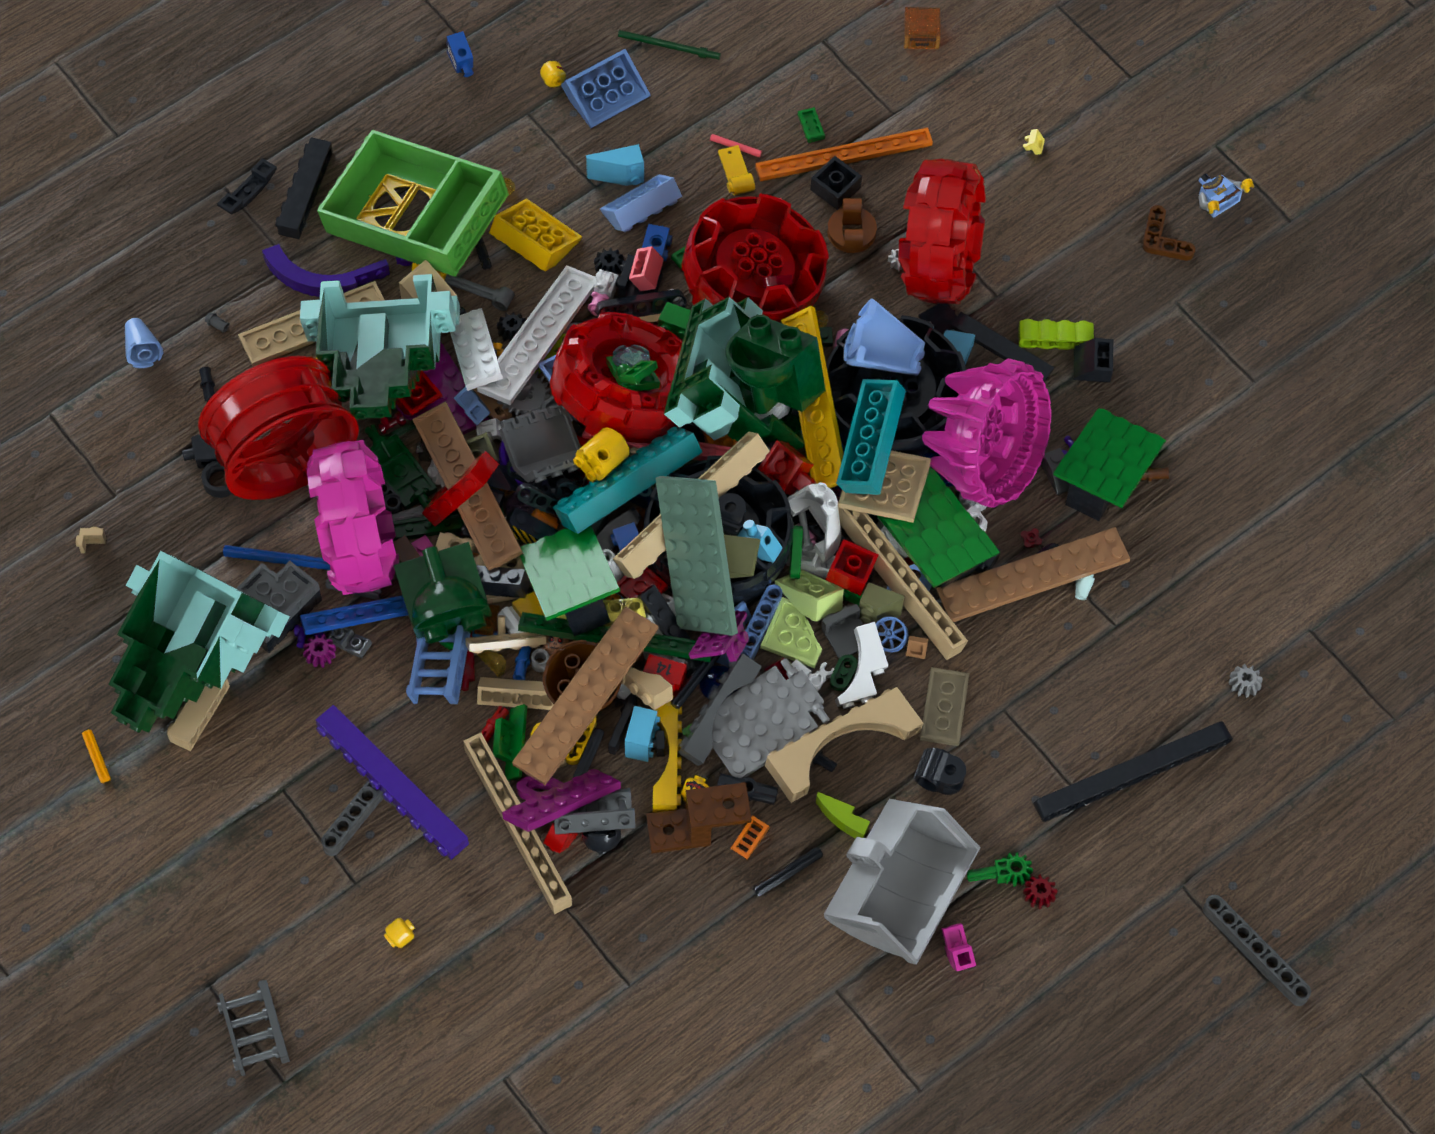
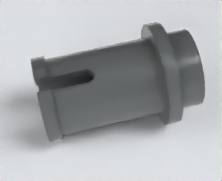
[205,312,230,333]

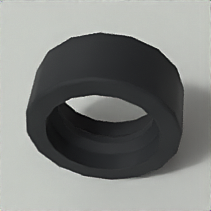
[201,461,233,498]

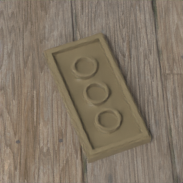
[920,667,970,746]

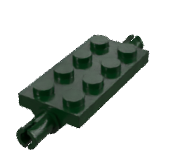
[365,424,437,510]

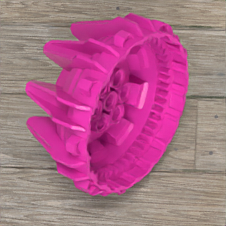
[922,358,1051,508]

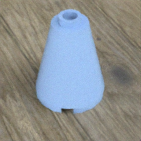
[125,318,163,368]

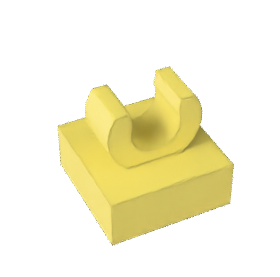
[1023,129,1045,155]

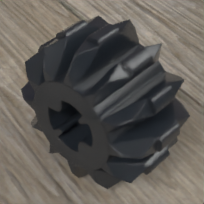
[594,248,624,274]
[497,311,526,342]

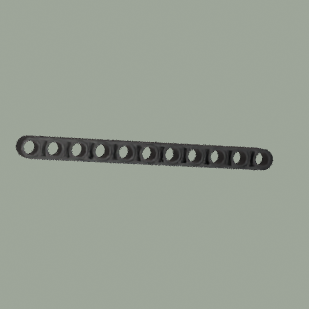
[1033,721,1233,822]

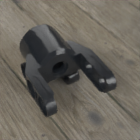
[506,460,585,518]

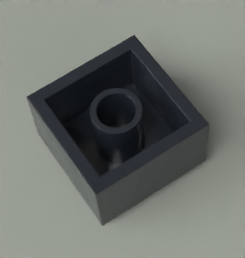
[810,156,862,210]

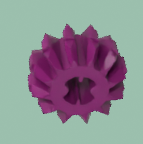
[303,635,336,668]

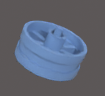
[876,616,909,653]

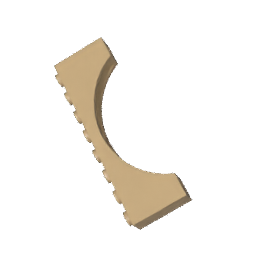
[765,687,924,803]

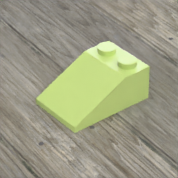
[775,569,844,621]

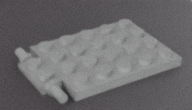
[694,658,830,779]

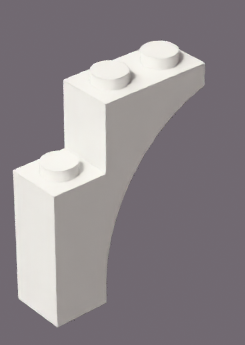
[835,622,888,709]

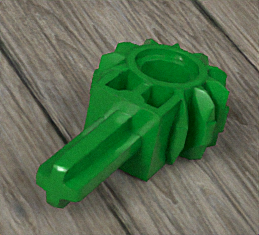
[966,852,1033,887]

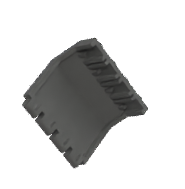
[499,405,581,483]

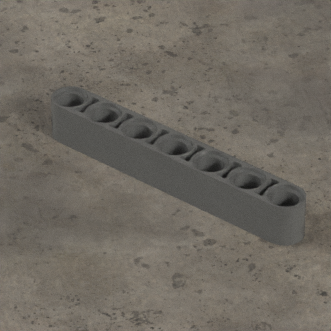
[1203,895,1311,1006]

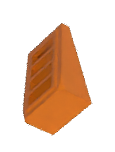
[731,815,770,860]

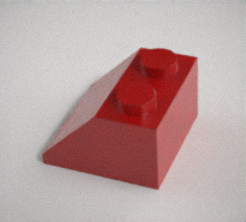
[396,370,443,416]

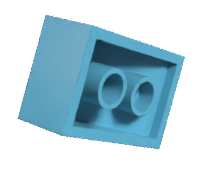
[586,144,644,186]

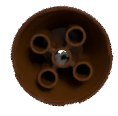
[543,640,622,710]

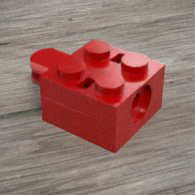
[758,440,817,495]

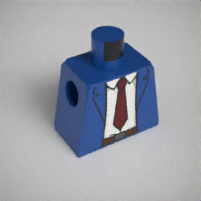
[446,31,473,77]

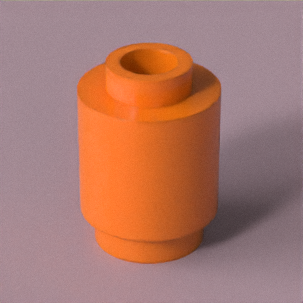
[531,509,559,529]

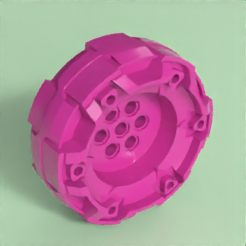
[307,440,399,595]

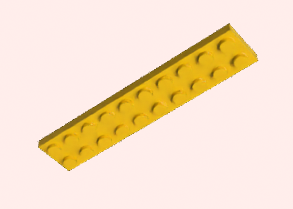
[781,306,843,489]

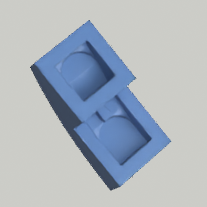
[454,386,491,426]

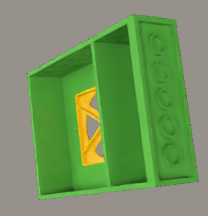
[317,130,509,277]

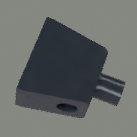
[182,434,217,469]

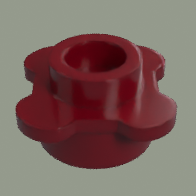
[1021,528,1042,548]

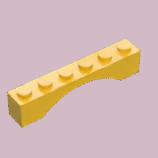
[653,696,682,812]

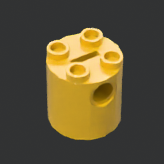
[573,427,630,482]

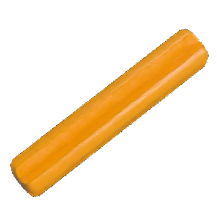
[82,729,111,783]

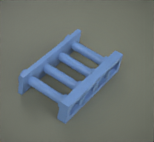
[406,625,470,704]

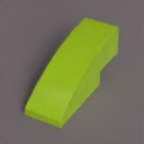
[816,792,870,838]

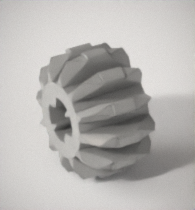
[1229,664,1263,698]

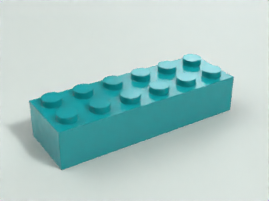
[836,379,906,495]

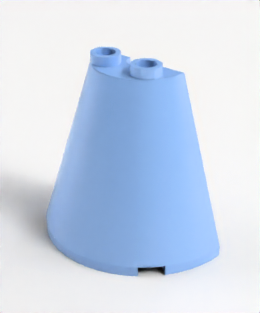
[844,298,925,376]

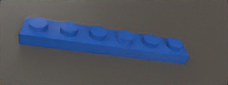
[300,595,409,635]

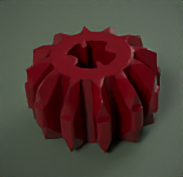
[1023,874,1058,910]

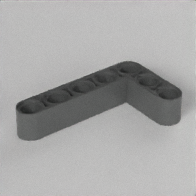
[321,779,397,856]

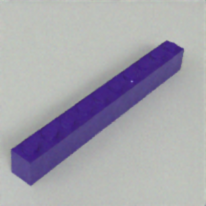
[316,705,469,860]

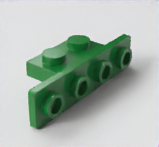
[493,704,527,781]

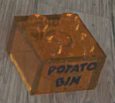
[904,7,941,49]

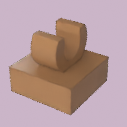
[906,636,928,659]

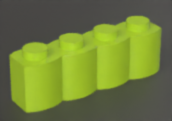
[1018,319,1094,350]

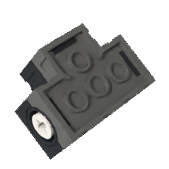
[236,561,322,653]

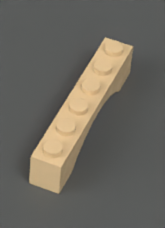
[621,667,673,710]

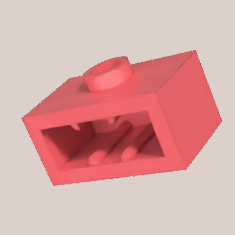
[629,246,664,291]

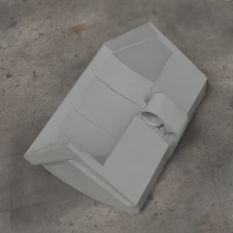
[824,799,981,965]

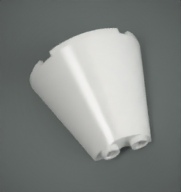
[787,482,841,563]

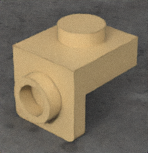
[76,527,106,553]

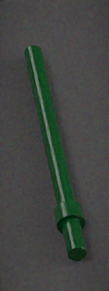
[618,30,721,60]

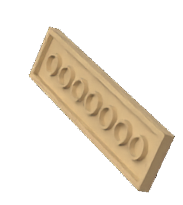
[238,281,384,367]

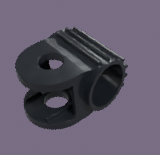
[719,493,746,536]
[913,748,966,795]

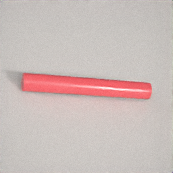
[710,134,762,158]

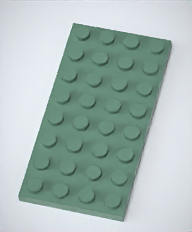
[655,476,738,636]

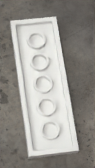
[450,308,503,391]

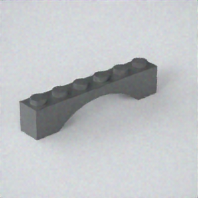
[678,654,762,766]

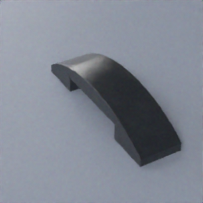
[217,158,277,215]

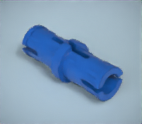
[513,646,532,680]

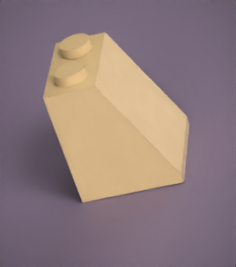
[399,260,458,299]

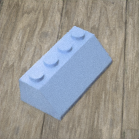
[600,174,682,232]

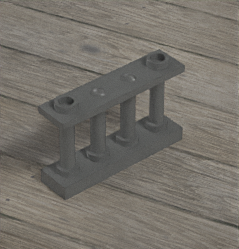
[554,788,635,834]
[217,980,290,1076]

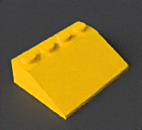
[489,198,582,271]

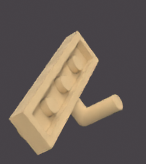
[465,615,546,653]

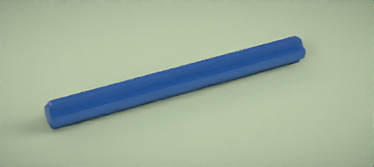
[223,545,331,570]

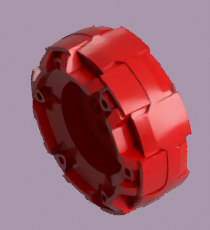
[898,158,986,304]
[681,193,829,323]
[550,312,683,443]

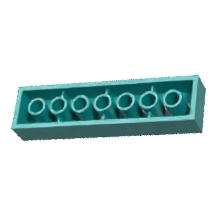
[553,426,703,534]

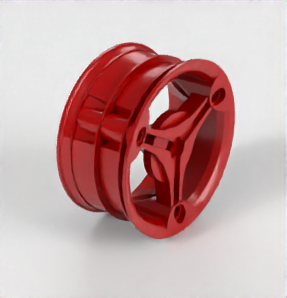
[198,356,359,500]

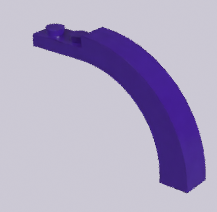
[262,244,390,297]

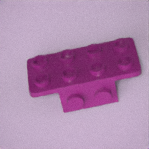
[689,610,749,662]

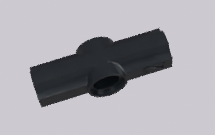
[717,773,778,805]

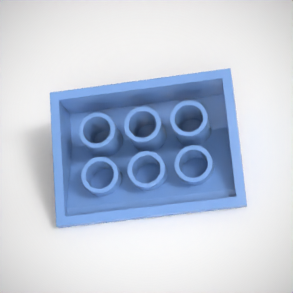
[561,49,651,128]

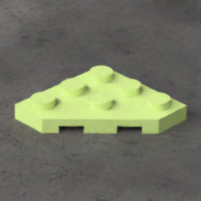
[760,597,822,669]

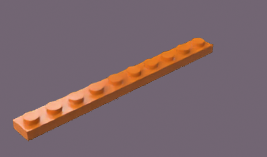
[755,127,933,182]

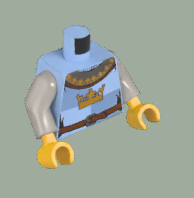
[1198,174,1254,218]

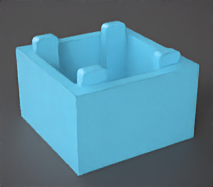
[625,706,660,762]

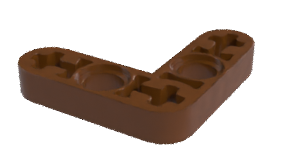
[1142,205,1195,261]

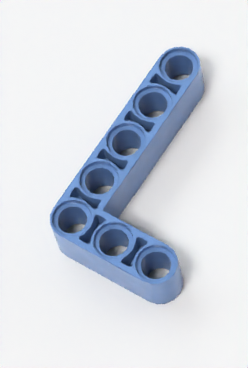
[716,584,782,668]

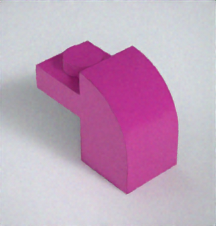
[941,923,976,971]

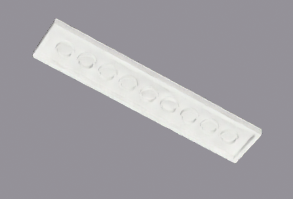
[477,265,596,405]

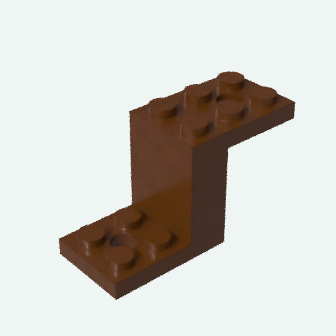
[646,782,752,854]

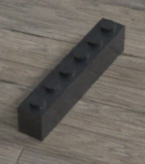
[275,137,333,239]

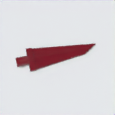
[461,631,475,691]

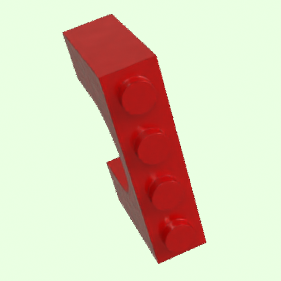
[422,451,499,526]

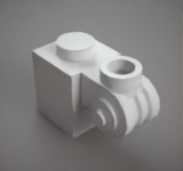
[594,269,618,299]

